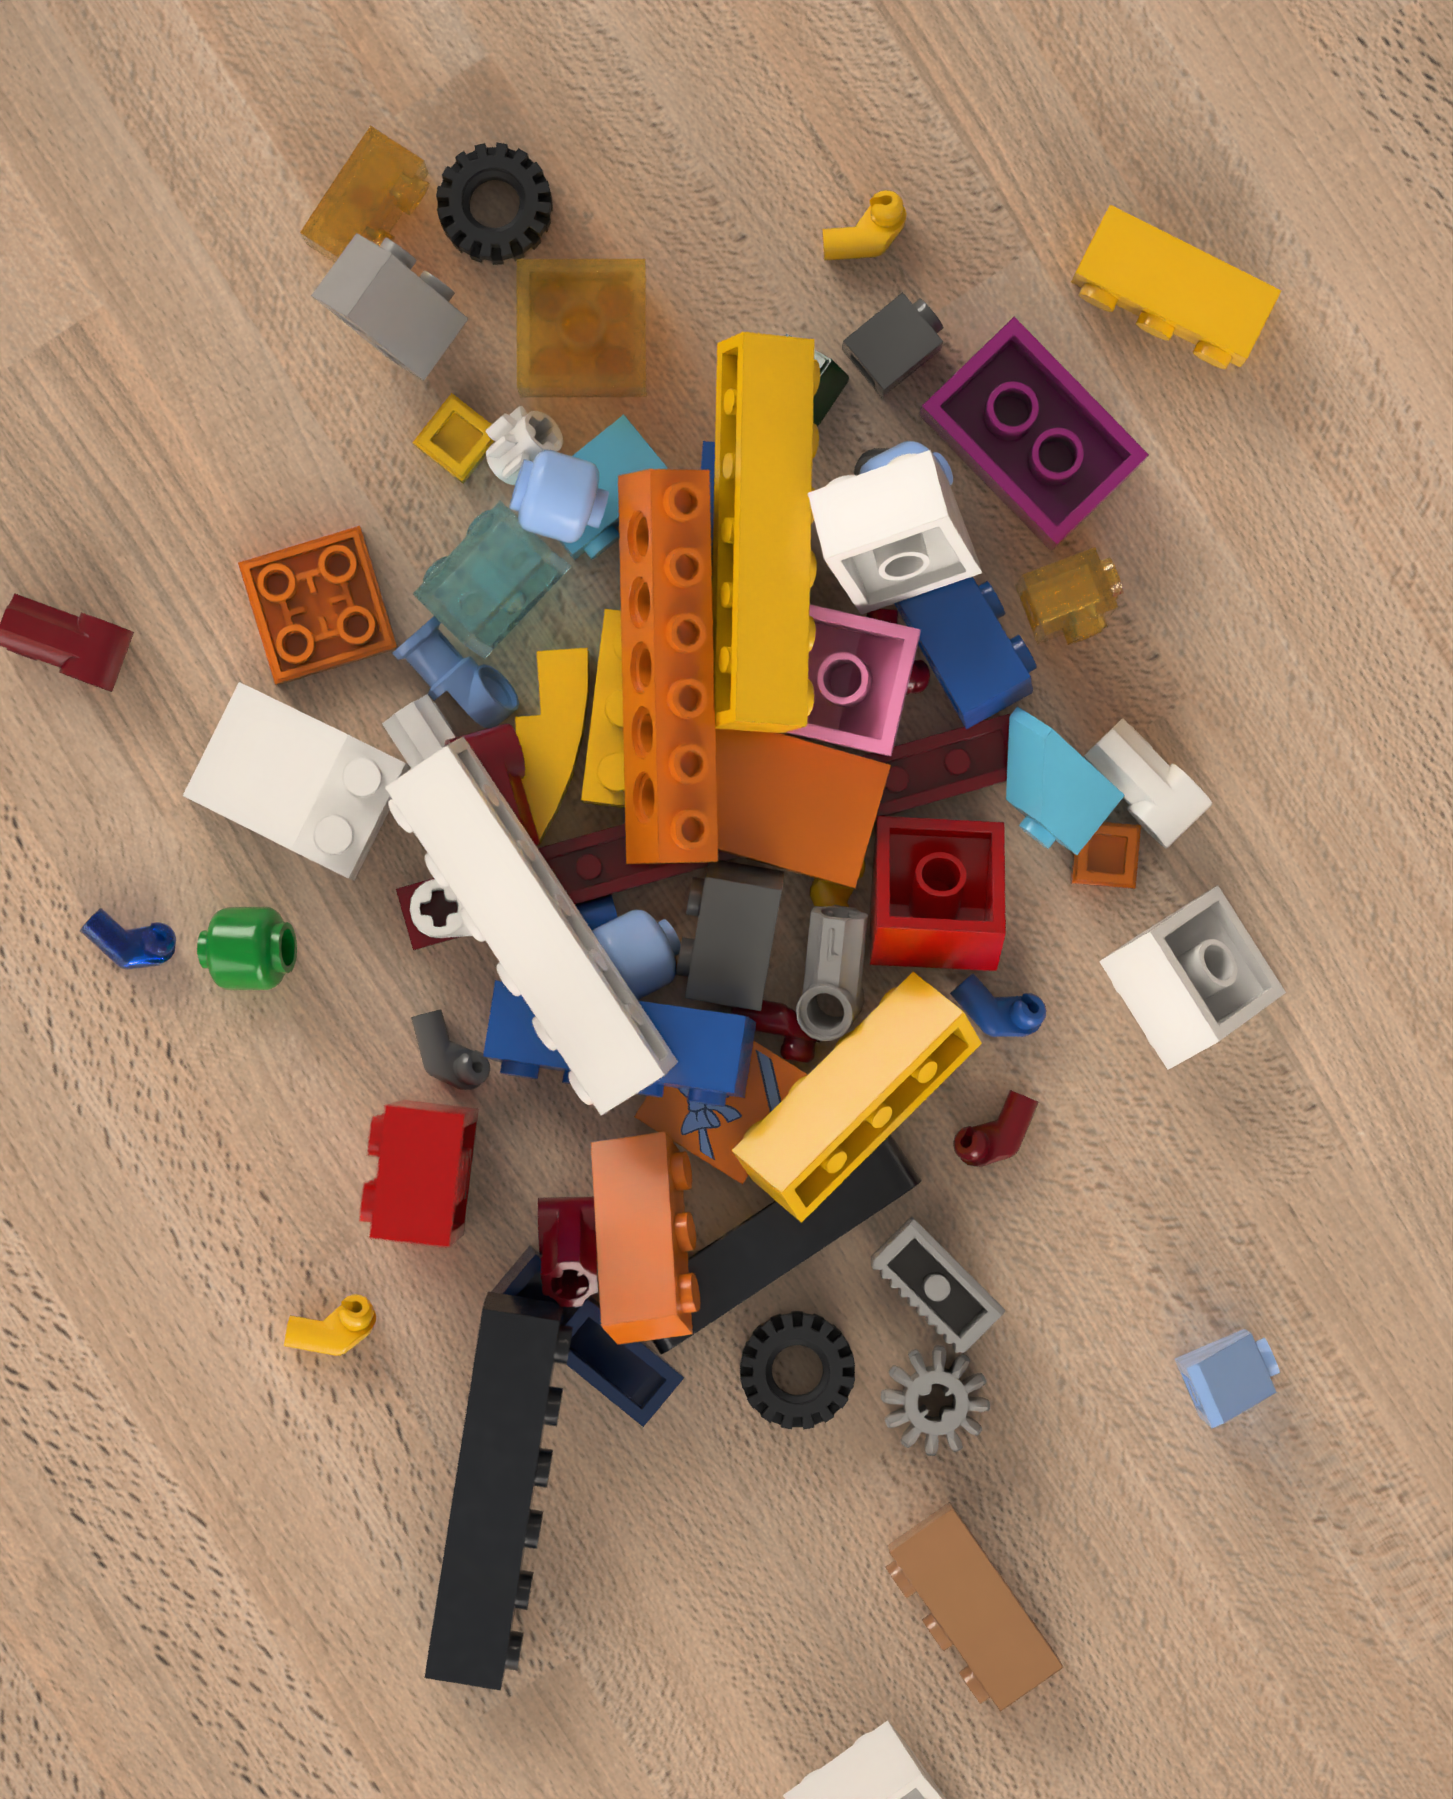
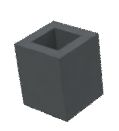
[842,292,944,398]

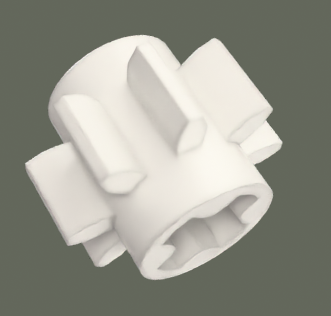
[485,406,563,485]

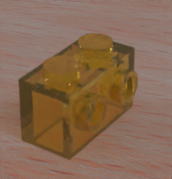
[300,125,430,263]
[1015,547,1124,645]

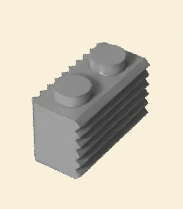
[871,1217,1005,1353]

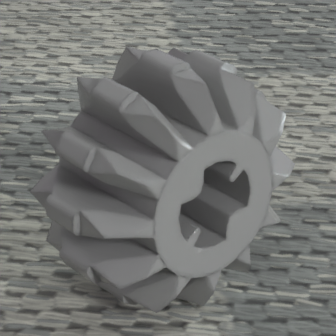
[881,1345,990,1456]

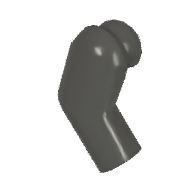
[411,1009,490,1090]

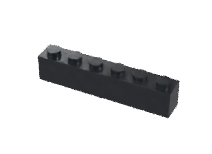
[424,1291,573,1691]

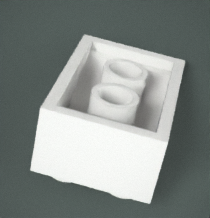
[183,682,410,881]

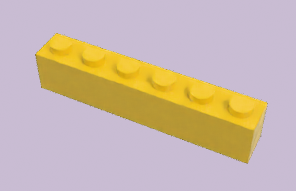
[712,331,820,733]

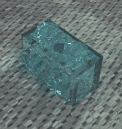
[413,501,571,659]

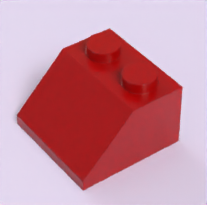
[870,816,1006,971]

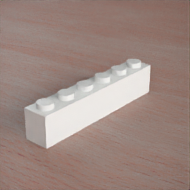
[384,736,678,1116]

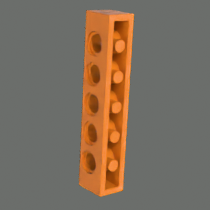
[618,469,718,864]

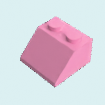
[783,605,921,756]

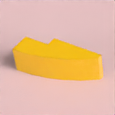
[515,648,589,846]

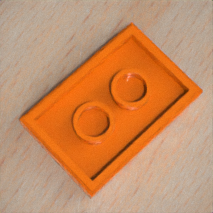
[715,728,891,890]

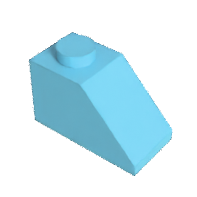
[1006,706,1125,855]

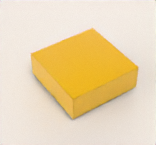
[412,393,495,484]

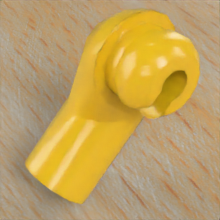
[822,190,907,261]
[284,1294,376,1356]

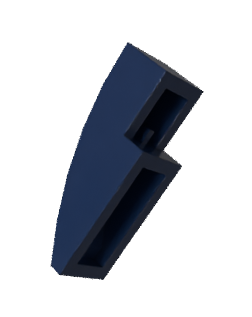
[491,1246,684,1427]

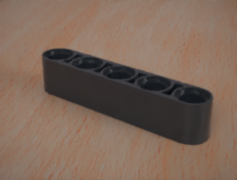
[651,1134,921,1354]

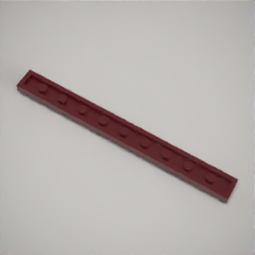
[396,713,1011,951]

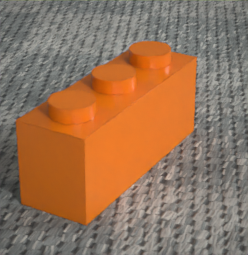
[591,1132,700,1345]

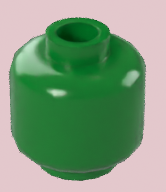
[197,907,297,990]

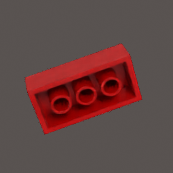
[359,1100,479,1248]

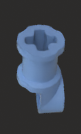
[392,616,519,728]

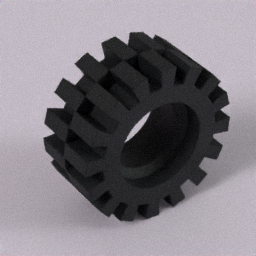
[436,142,553,265]
[740,1311,855,1430]

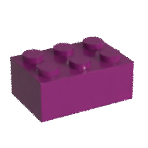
[919,316,1149,552]

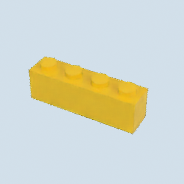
[732,972,982,1223]

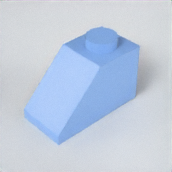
[1175,1329,1280,1428]

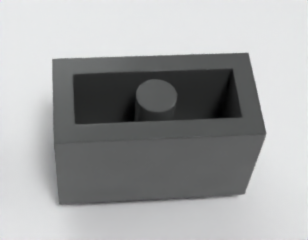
[676,860,785,1011]

